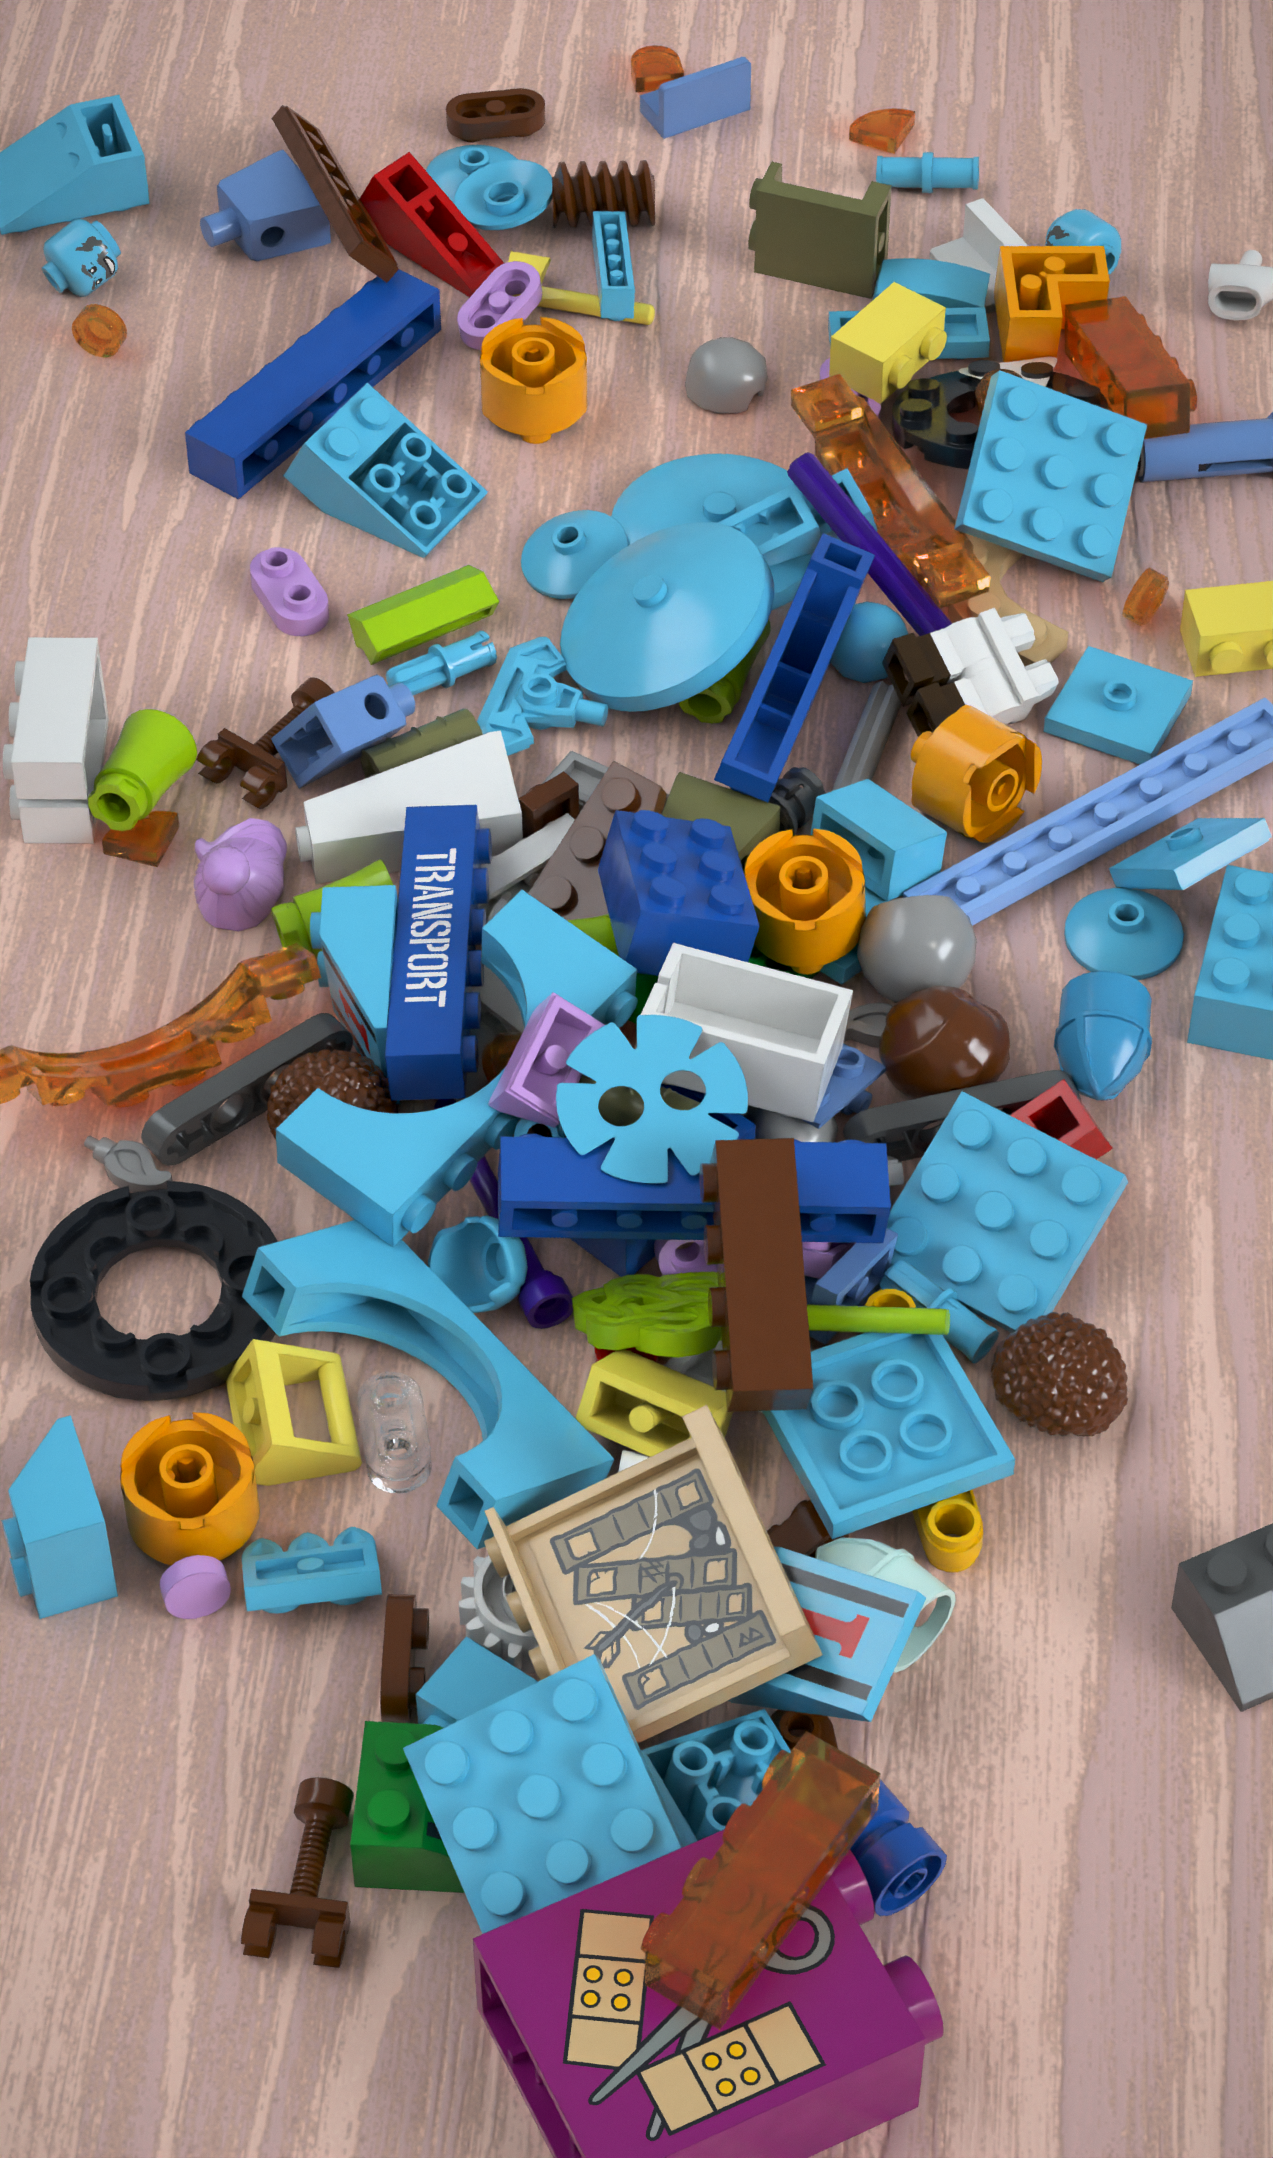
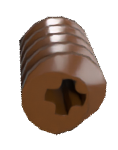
[552,160,655,228]

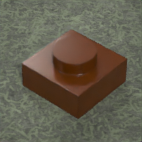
[518,771,579,838]

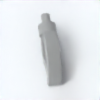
[843,1003,893,1048]
[84,1136,172,1193]

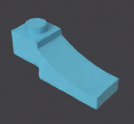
[716,468,877,567]

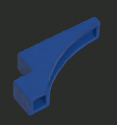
[714,533,875,803]

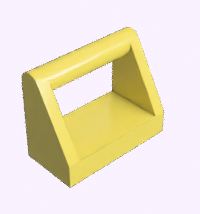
[226,1339,362,1486]

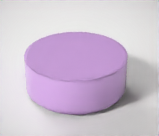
[159,1555,231,1619]

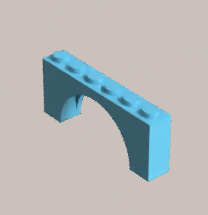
[276,890,638,1247]
[242,1220,614,1549]

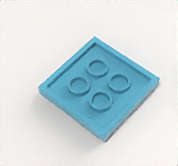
[954,370,1147,582]
[887,1091,1128,1333]
[762,1333,1016,1539]
[403,1654,684,1934]

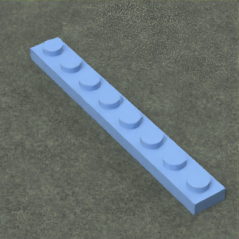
[903,698,1273,926]

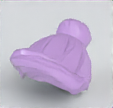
[194,818,287,931]

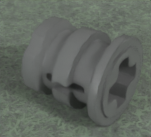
[769,767,826,836]

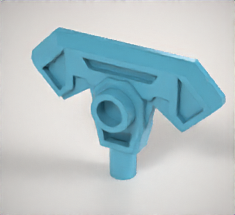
[477,637,609,756]

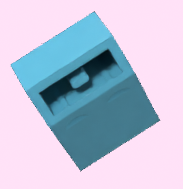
[0,95,150,235]
[283,383,488,558]
[641,1709,827,1847]

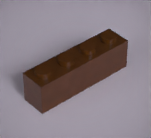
[700,1138,813,1412]

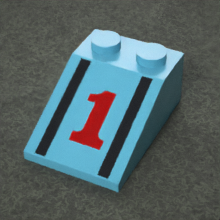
[310,885,400,1104]
[728,1547,926,1722]

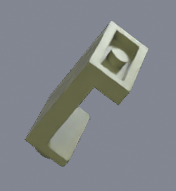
[748,161,892,299]

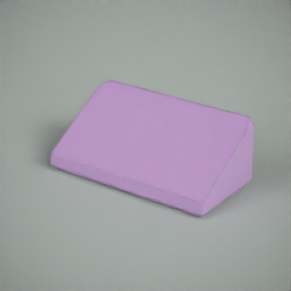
[488,992,605,1128]

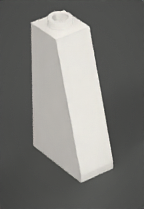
[295,730,523,884]

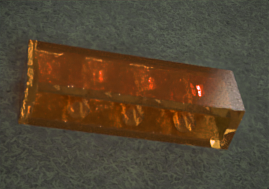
[1065,296,1197,439]
[641,1731,881,2030]

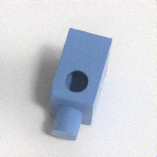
[200,150,331,261]
[271,674,415,789]

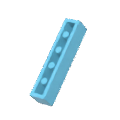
[592,211,635,321]

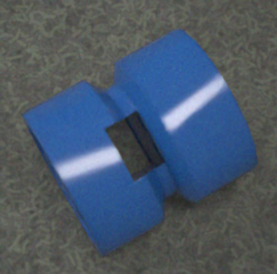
[814,1780,947,1916]

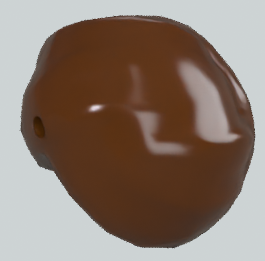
[879,985,1010,1099]

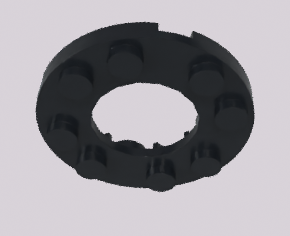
[892,360,1109,470]
[30,1181,278,1401]

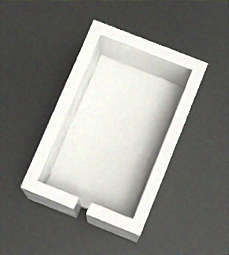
[3,637,109,844]
[635,943,853,1122]

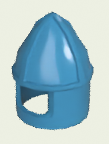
[1054,971,1152,1101]

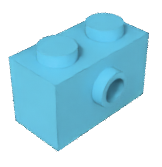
[811,779,947,901]

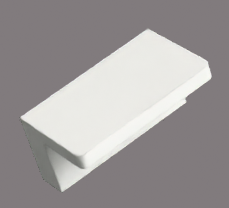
[930,198,1028,314]

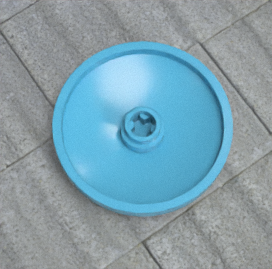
[611,454,812,611]
[560,522,774,712]

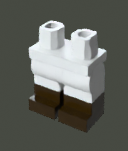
[882,608,1058,737]

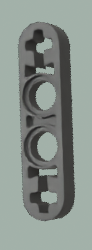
[141,1013,353,1166]
[843,1070,1081,1162]

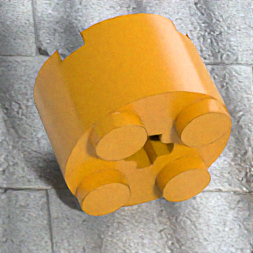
[480,317,588,444]
[911,705,1042,843]
[745,829,866,975]
[120,1412,260,1565]

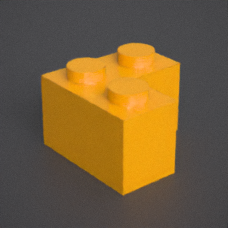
[994,246,1110,363]

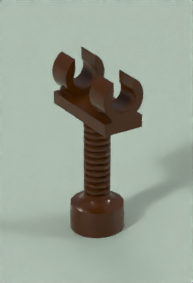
[196,677,335,809]
[241,1777,354,1968]

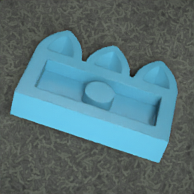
[241,1527,382,1614]

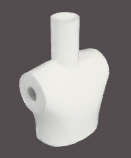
[1208,250,1273,320]

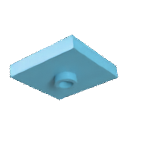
[1043,646,1193,764]
[1109,818,1272,890]

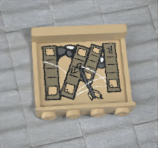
[484,1405,823,1743]

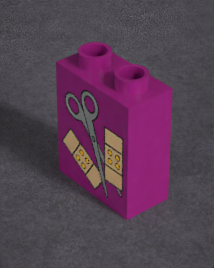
[473,1802,944,2158]

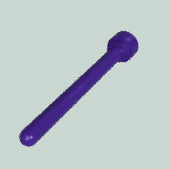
[434,1099,573,1329]

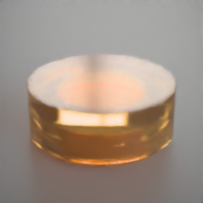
[72,304,127,358]
[1122,567,1169,626]

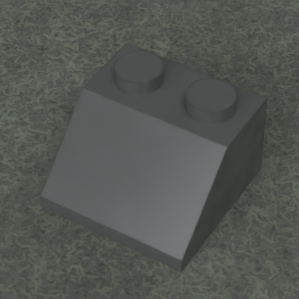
[1171,1523,1273,1712]

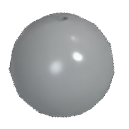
[857,895,977,1003]

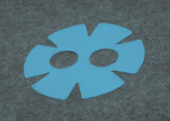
[556,1015,748,1184]

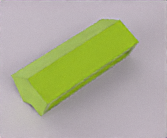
[347,565,499,665]

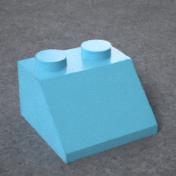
[1,1415,118,1619]

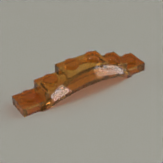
[791,374,990,609]
[0,943,321,1108]

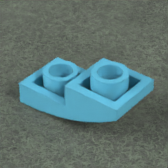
[873,258,990,308]

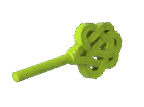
[572,1271,950,1358]

